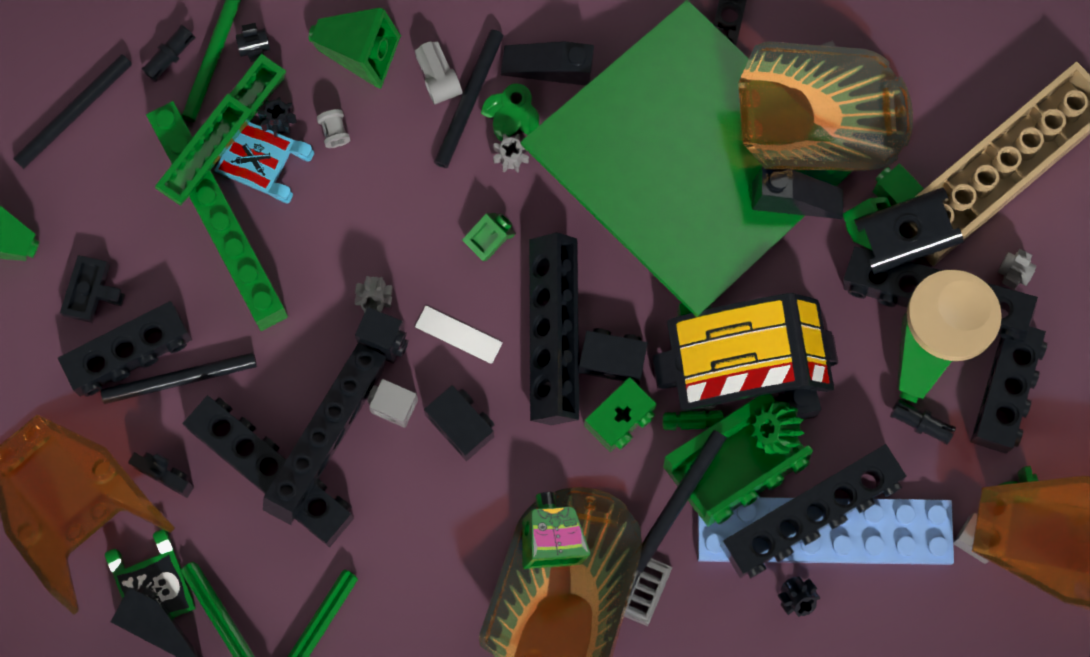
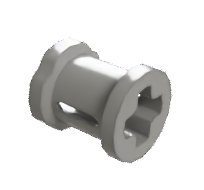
[317,109,351,148]

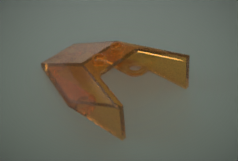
[0,415,175,615]
[972,476,1090,610]

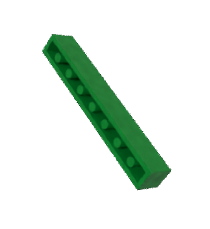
[146,101,288,331]

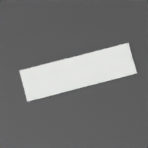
[415,306,503,364]

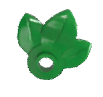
[481,83,540,141]

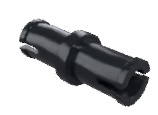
[141,25,196,82]
[890,399,956,445]

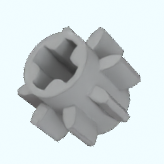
[493,134,529,173]
[998,249,1037,289]
[355,276,392,313]

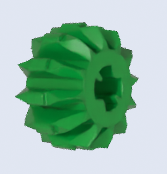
[750,401,805,455]

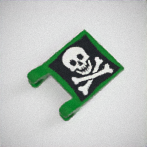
[105,530,196,618]

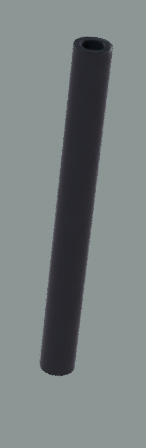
[434,29,504,169]
[13,54,132,169]
[100,352,257,404]
[633,429,727,573]

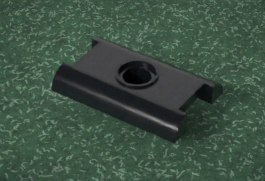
[854,187,964,274]

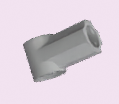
[414,41,462,105]

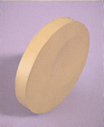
[907,270,1002,361]

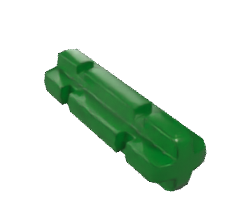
[662,410,724,430]

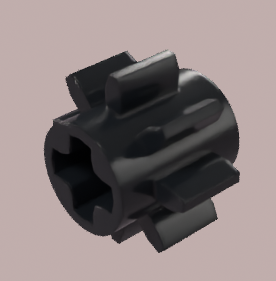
[236,23,270,62]
[258,97,297,137]
[778,576,820,617]

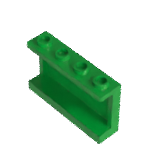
[663,394,813,527]

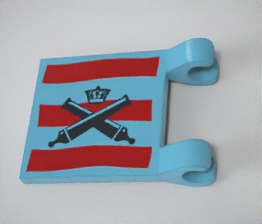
[214,122,314,204]

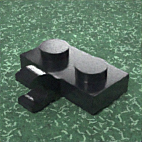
[60,255,125,323]
[128,452,194,498]

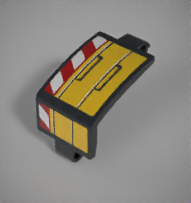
[653,293,839,411]

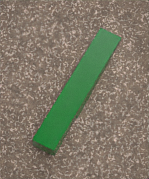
[155,54,286,206]

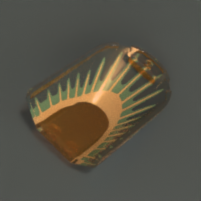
[738,41,913,171]
[479,487,642,657]

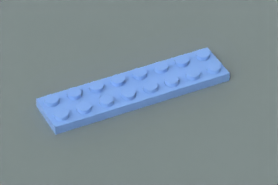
[698,497,954,565]

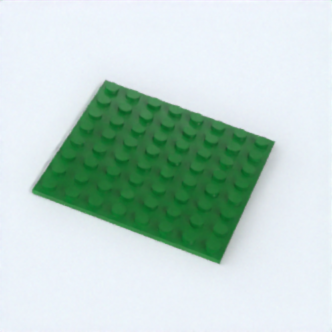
[520,0,853,317]

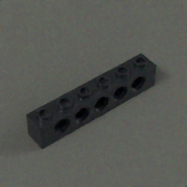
[529,232,579,425]
[843,246,1038,342]
[263,342,386,525]
[182,395,354,548]
[720,444,907,579]

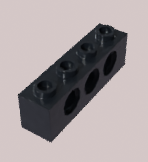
[58,301,192,397]
[970,326,1048,454]

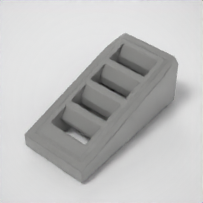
[624,558,673,627]

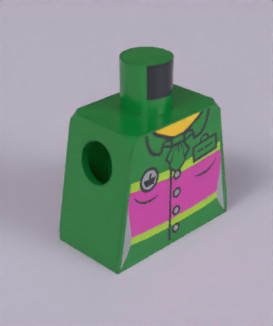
[522,492,590,569]

